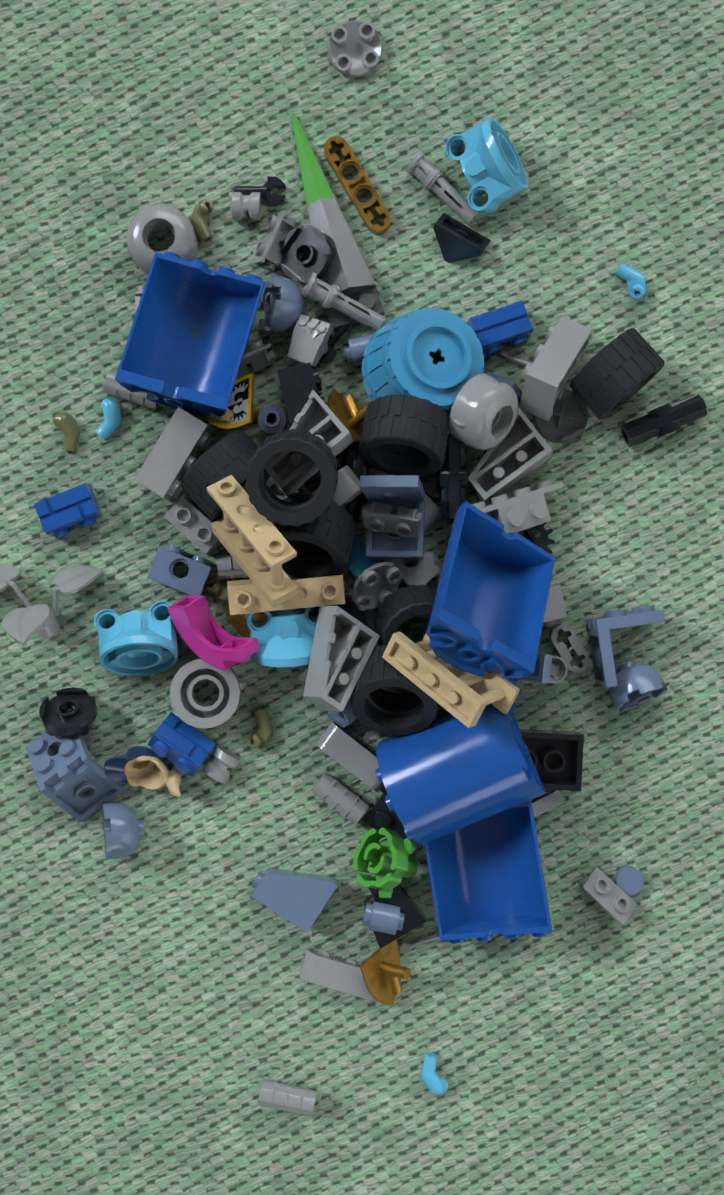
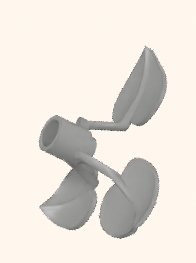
[0,565,103,645]

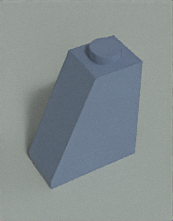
[251,867,338,933]

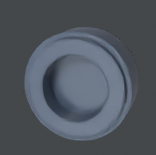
[615,866,644,895]

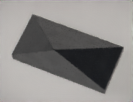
[433,213,491,263]

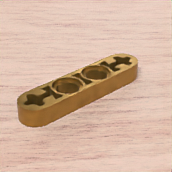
[324,136,391,235]

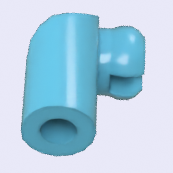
[615,263,647,300]
[95,398,122,440]
[421,1052,448,1095]

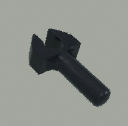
[233,176,286,207]
[319,325,350,364]

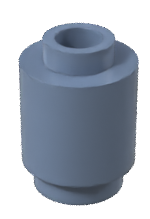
[343,333,373,367]
[258,405,287,436]
[362,901,405,935]

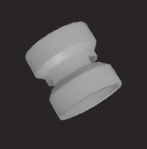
[232,192,261,221]
[550,656,568,684]
[203,746,241,784]

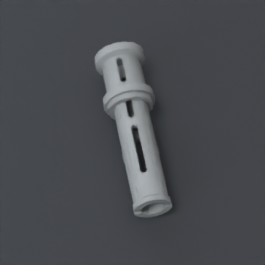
[405,152,479,225]
[301,272,385,332]

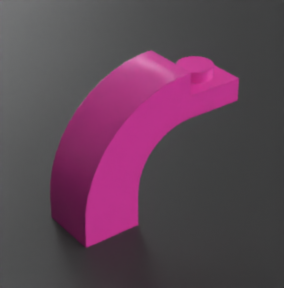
[167,595,260,670]

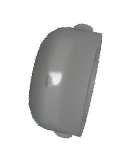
[127,204,198,275]
[449,373,518,450]
[169,657,244,729]

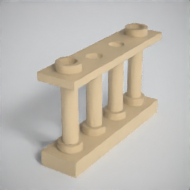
[206,475,298,608]
[227,575,345,615]
[382,632,520,728]

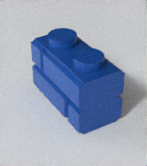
[468,300,533,356]
[34,483,103,538]
[148,712,216,777]

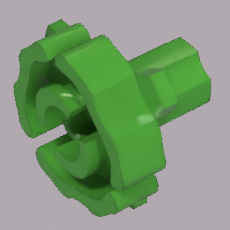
[353,828,419,899]

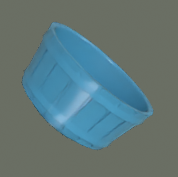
[362,308,484,418]

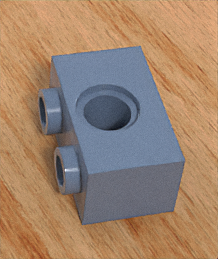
[147,544,214,596]

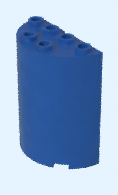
[115,251,265,416]
[426,502,555,679]
[375,704,546,845]
[425,800,552,944]

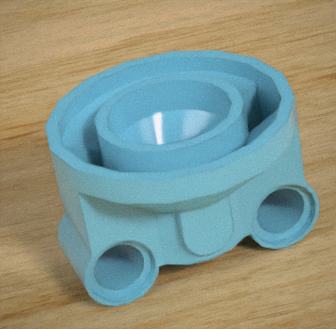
[445,117,528,214]
[94,601,178,676]
[246,606,323,668]

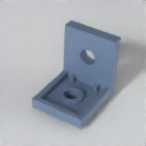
[360,475,426,559]
[586,605,666,688]
[25,732,124,822]

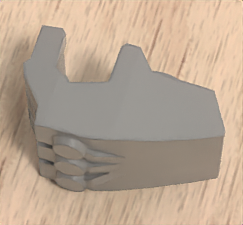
[287,314,335,366]

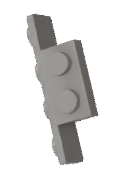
[472,479,564,534]

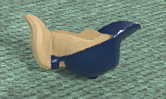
[104,746,181,797]

